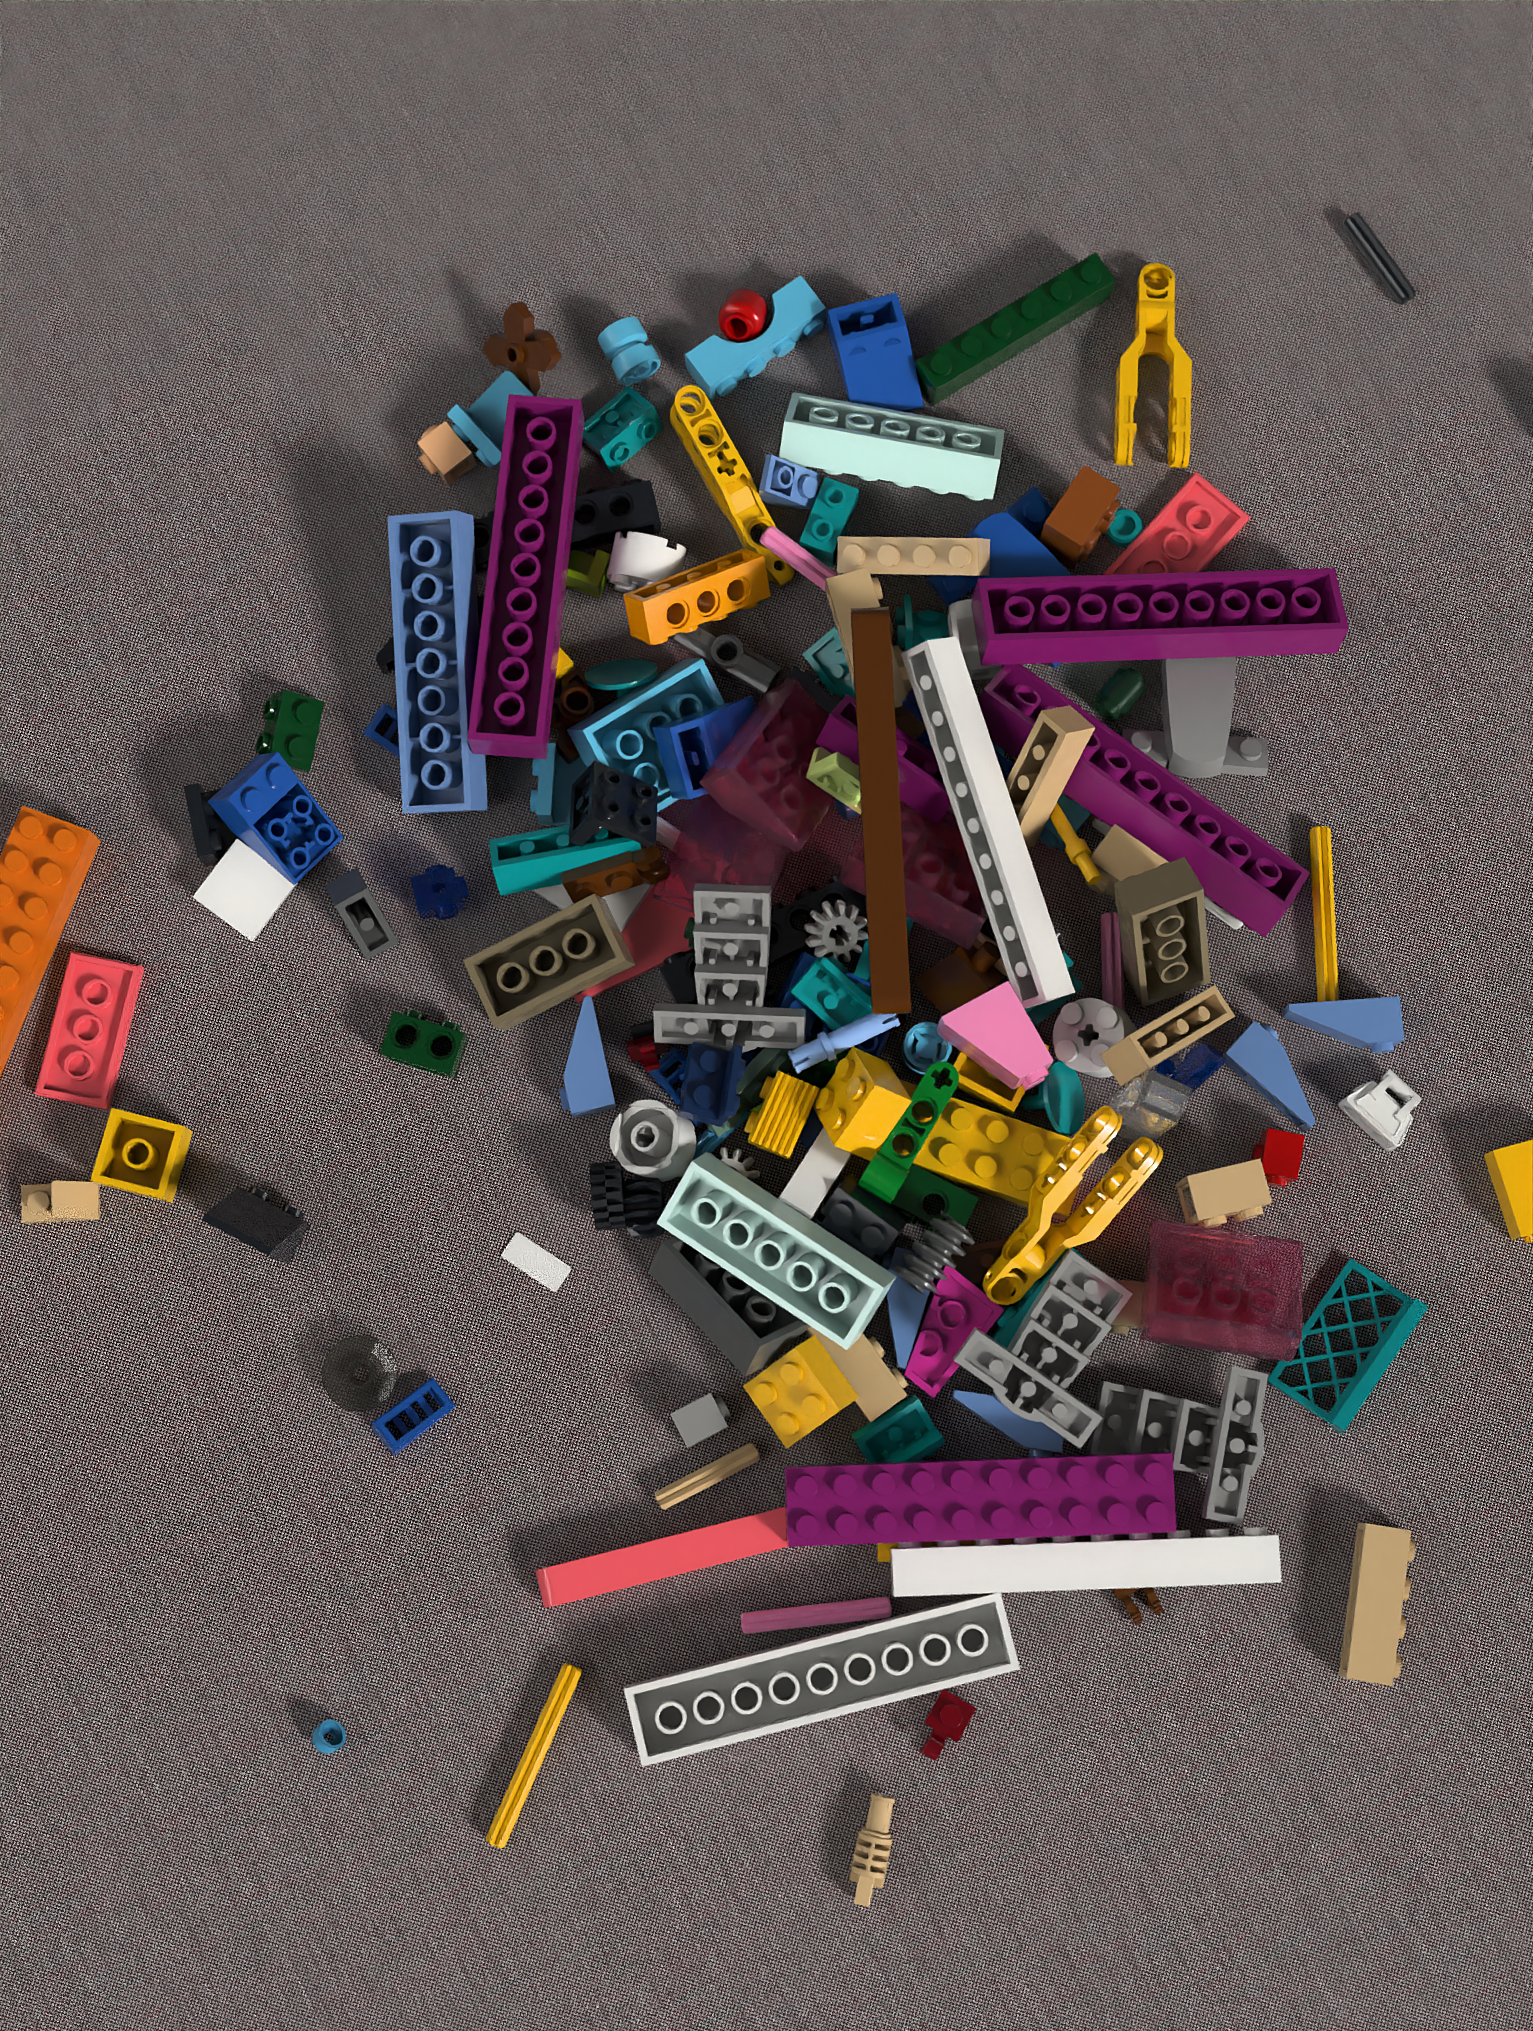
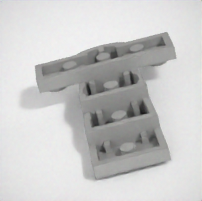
[1121,657,1269,778]
[653,883,806,1052]
[953,1248,1133,1449]
[1087,1366,1268,1526]

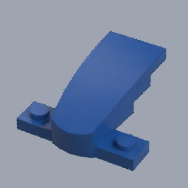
[925,487,1072,668]

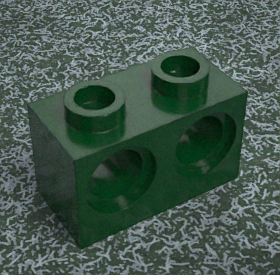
[379,1009,468,1080]

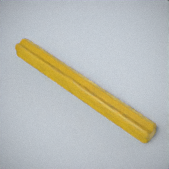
[1309,826,1339,1002]
[486,1663,582,1848]

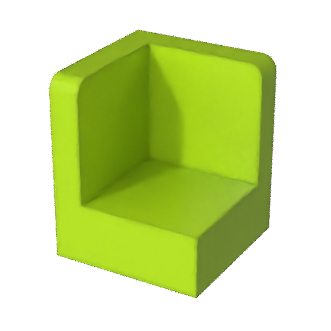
[566,549,611,598]

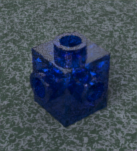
[410,864,469,920]

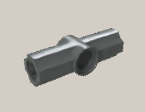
[673,622,782,697]

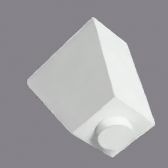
[779,1127,853,1221]

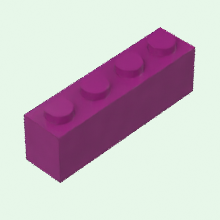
[815,694,952,825]

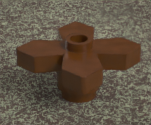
[483,301,562,396]
[550,667,611,764]

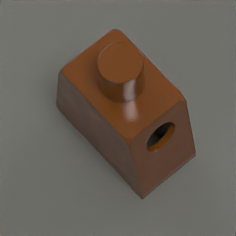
[912,941,1003,1015]

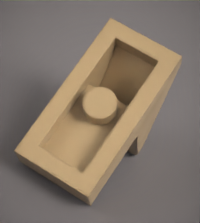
[21,1180,100,1224]

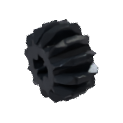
[623,1176,665,1239]

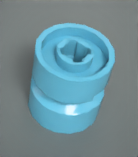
[598,317,661,386]
[901,1022,952,1077]

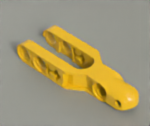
[1114,263,1192,468]
[670,385,795,586]
[982,1106,1163,1305]

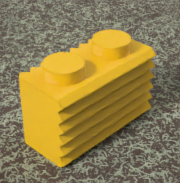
[744,1071,820,1160]

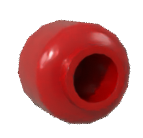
[718,289,769,343]

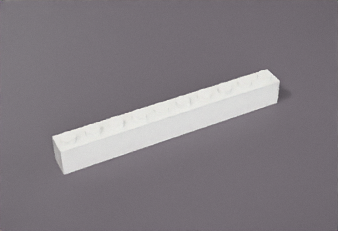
[901,636,1075,1009]
[890,1527,1282,1597]

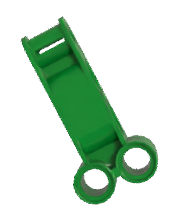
[858,1061,959,1204]

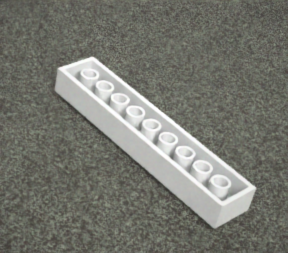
[624,1593,1020,1767]

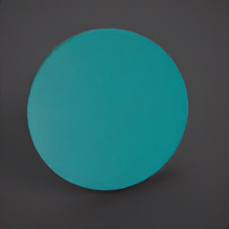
[585,659,658,699]
[1022,1060,1085,1135]

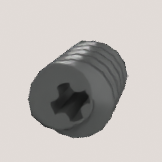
[893,1210,975,1295]

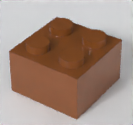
[1039,465,1121,569]

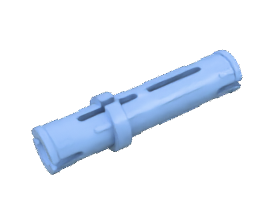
[787,1013,900,1074]

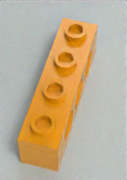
[623,548,771,645]

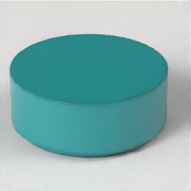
[1105,508,1142,547]

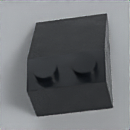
[202,1186,310,1265]

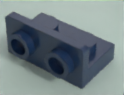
[678,1042,745,1127]

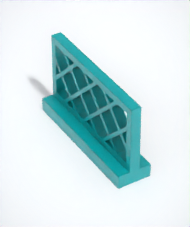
[1267,1258,1429,1435]

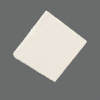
[193,838,298,942]

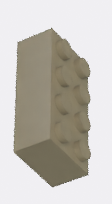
[1114,857,1211,1008]
[463,893,636,1031]

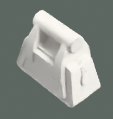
[1338,1069,1422,1152]

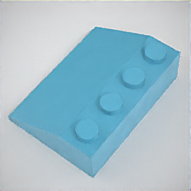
[567,658,725,812]

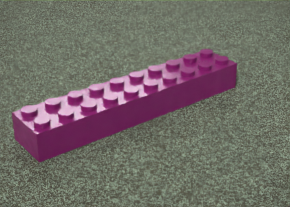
[468,394,585,759]
[971,568,1349,665]
[978,664,1310,938]
[784,1451,1176,1547]

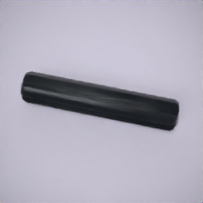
[1342,212,1416,305]

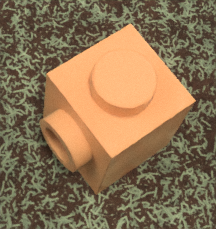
[417,421,477,486]

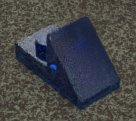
[1154,1043,1228,1110]

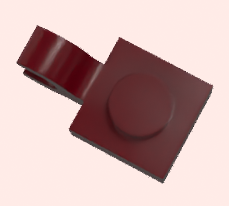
[626,1034,667,1073]
[920,1689,977,1761]

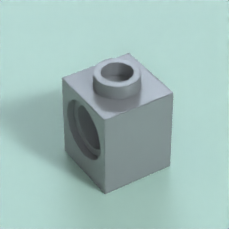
[670,1393,732,1448]

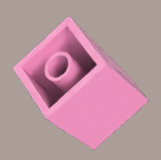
[936,981,1054,1090]

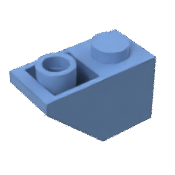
[759,454,821,509]

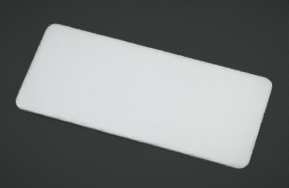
[501,1232,571,1292]

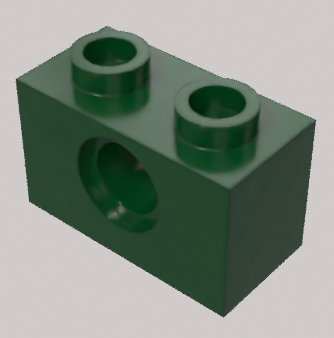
[891,1164,979,1233]

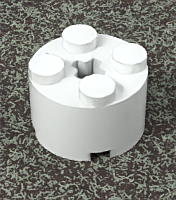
[606,531,686,593]
[1053,998,1137,1078]
[610,1099,696,1182]

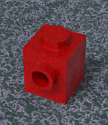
[1250,1128,1305,1187]

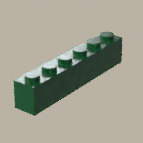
[915,252,1115,406]

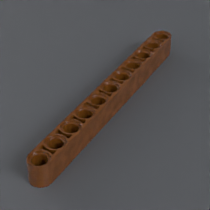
[851,607,911,1015]

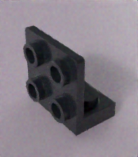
[569,760,658,847]
[184,783,248,866]

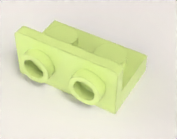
[806,747,861,815]

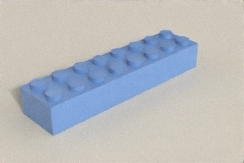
[387,510,488,814]

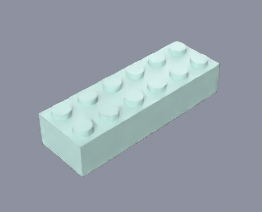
[779,392,1005,500]
[656,1152,896,1350]

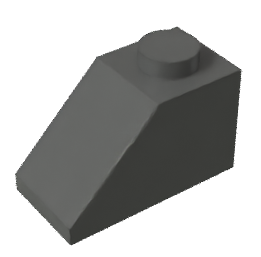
[324,868,399,960]

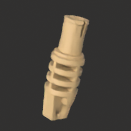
[849,1793,895,1907]

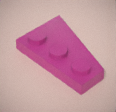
[903,1266,1005,1398]

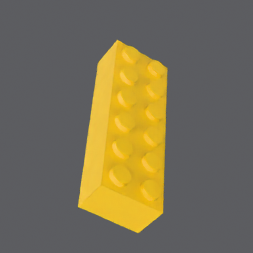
[877,1079,1083,1220]

